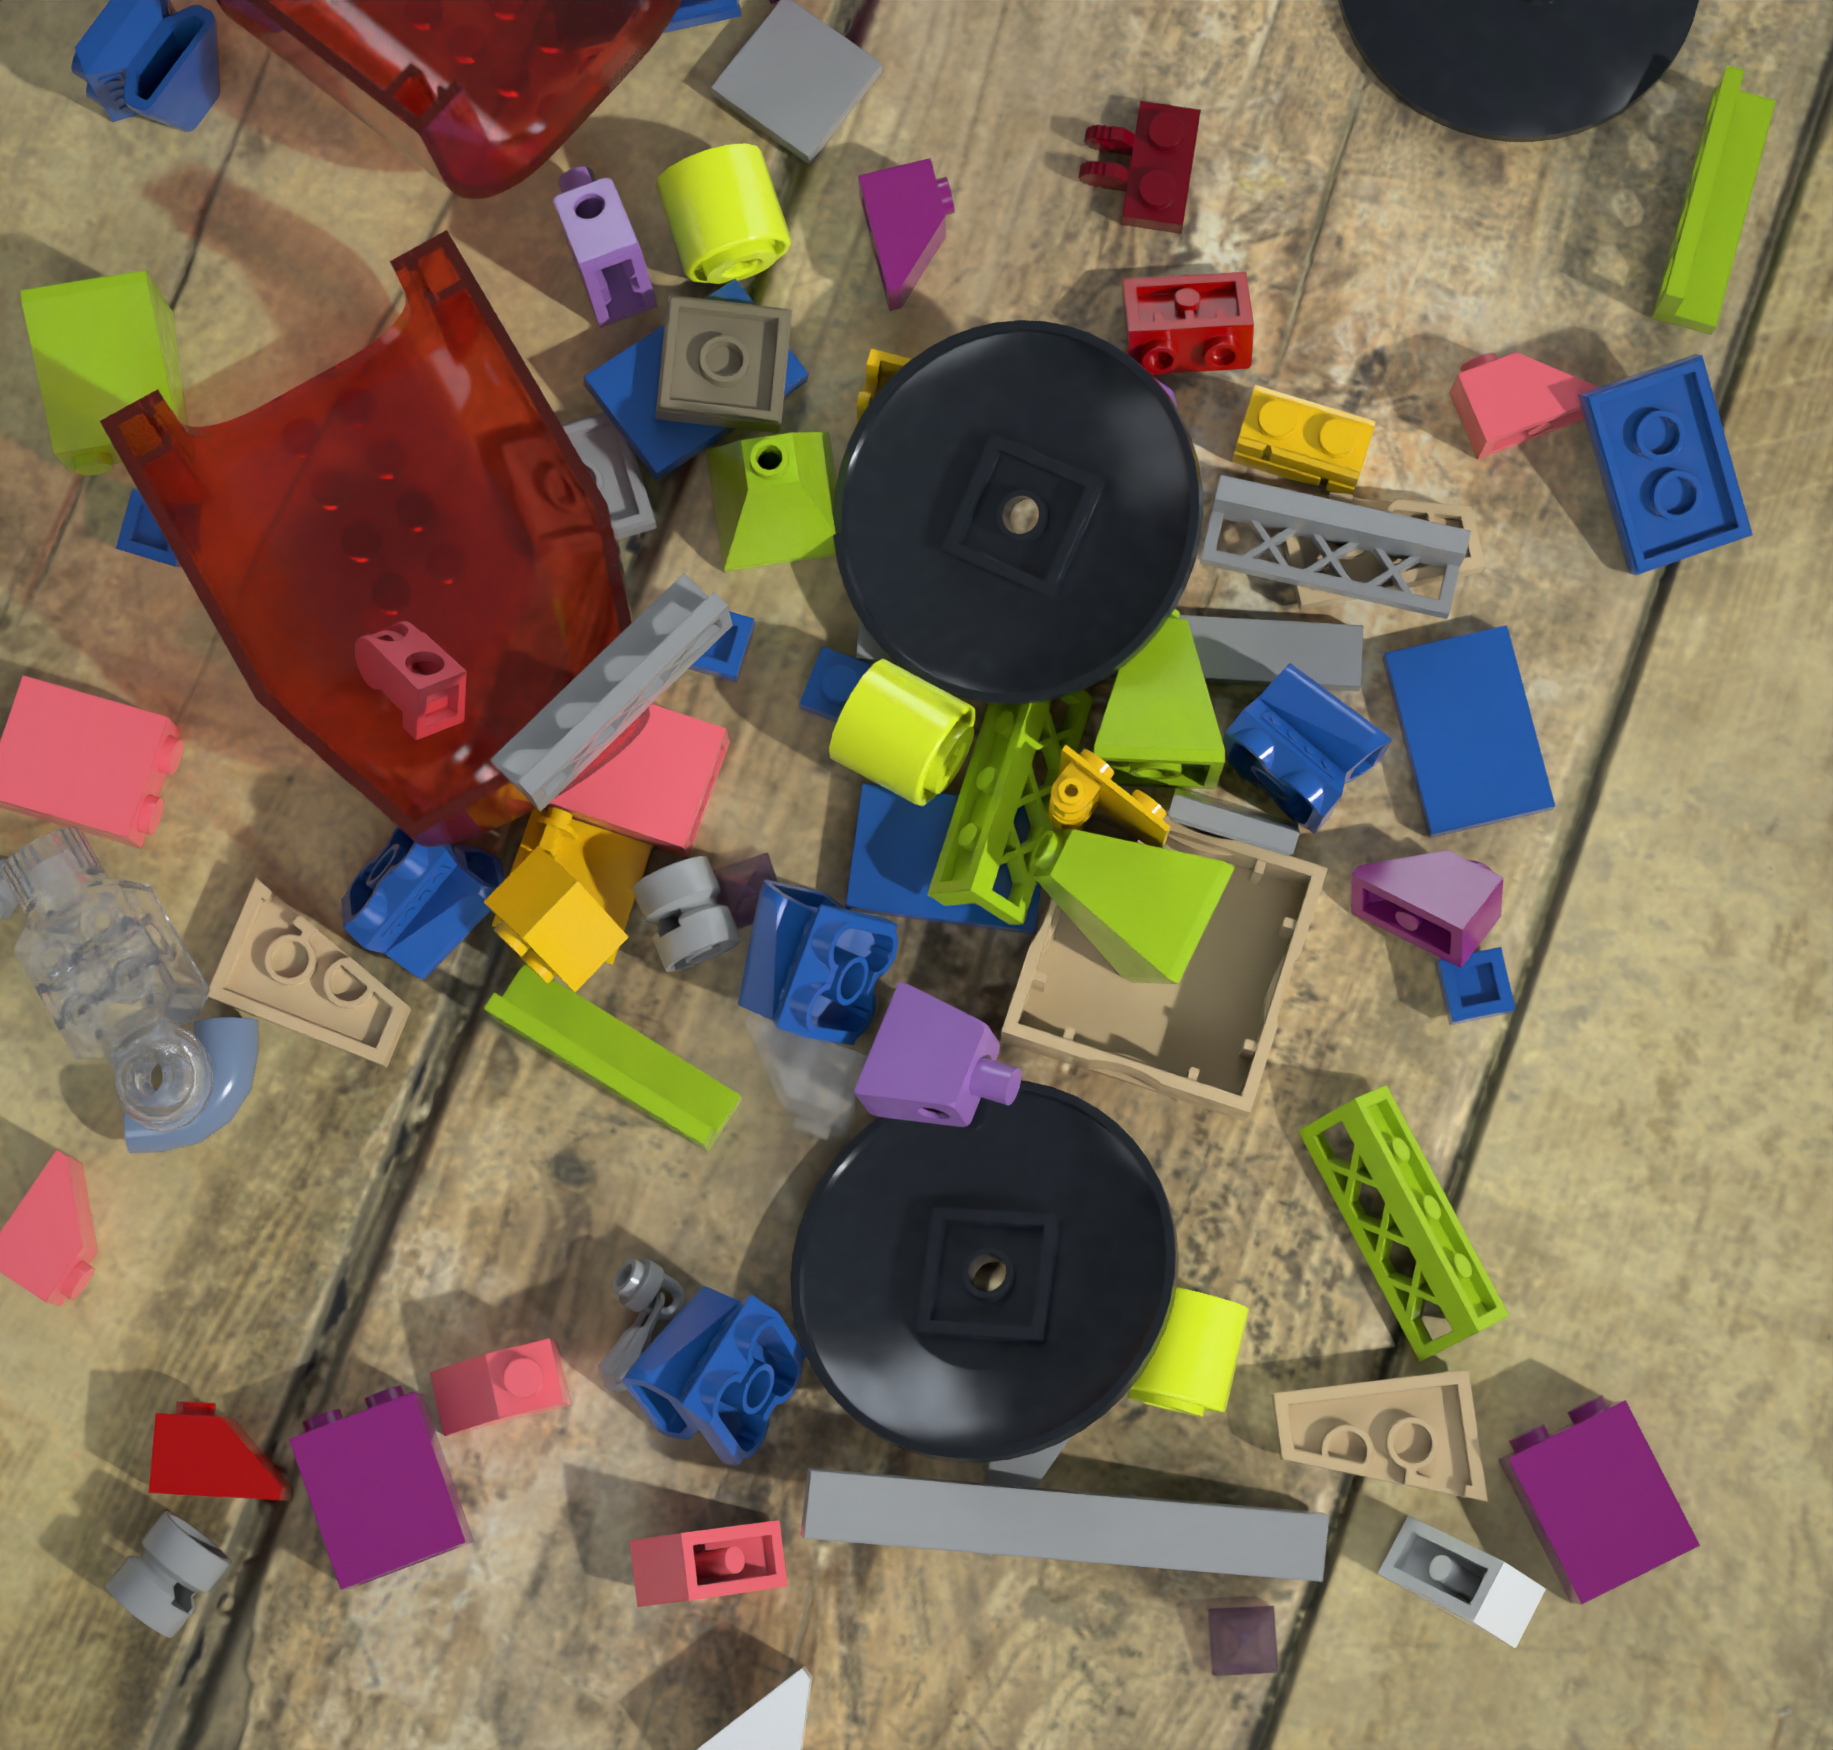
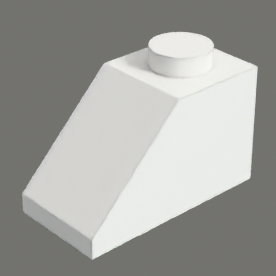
[1378,1515,1546,1648]
[697,1666,813,1750]

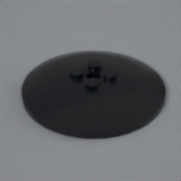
[1338,0,1699,142]
[833,320,1203,705]
[790,1081,1179,1463]

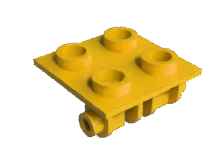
[1048,745,1171,848]
[492,807,654,965]

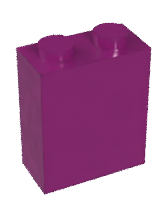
[289,1385,474,1590]
[1498,1395,1700,1605]

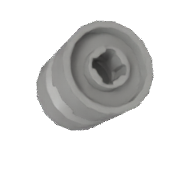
[631,856,742,972]
[105,1511,232,1638]

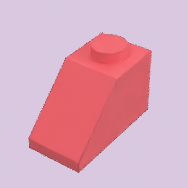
[1450,352,1599,459]
[0,1150,98,1306]
[430,1338,572,1436]
[630,1520,788,1607]

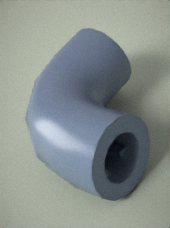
[124,1017,259,1153]

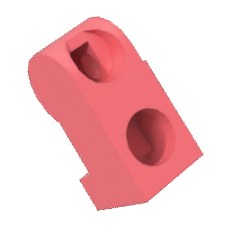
[354,621,467,740]

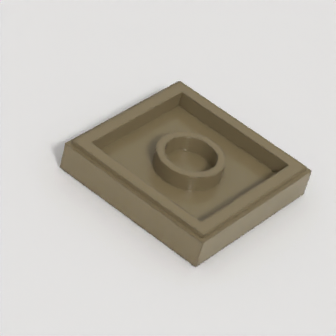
[655,295,792,433]

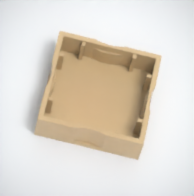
[1000,807,1328,1121]

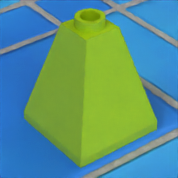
[706,431,837,572]
[1093,609,1225,789]
[1031,829,1235,984]

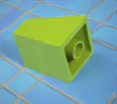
[20,270,191,475]

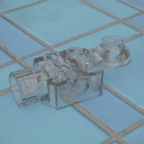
[1,827,213,1132]

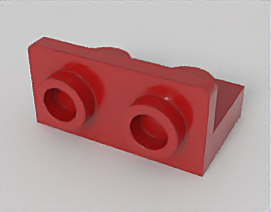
[1122,272,1254,375]

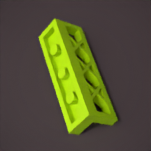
[1651,65,1776,335]
[927,690,1093,925]
[484,962,742,1152]
[1298,1085,1510,1362]

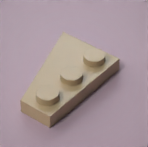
[1273,486,1486,611]
[206,878,411,1068]
[1271,1369,1488,1502]

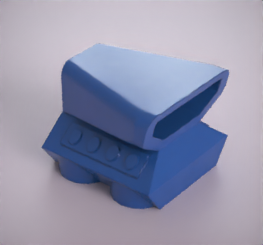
[71,0,220,132]
[1222,663,1392,834]
[341,803,505,980]
[738,880,898,1045]
[622,1286,806,1465]

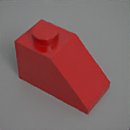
[148,1401,293,1501]

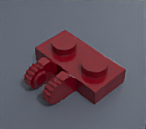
[1078,101,1201,234]

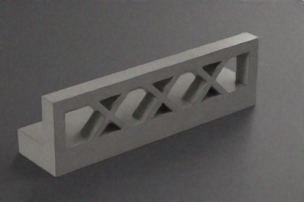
[1200,475,1471,619]
[490,573,733,812]

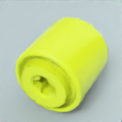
[655,143,792,284]
[829,658,975,806]
[1127,1287,1249,1417]

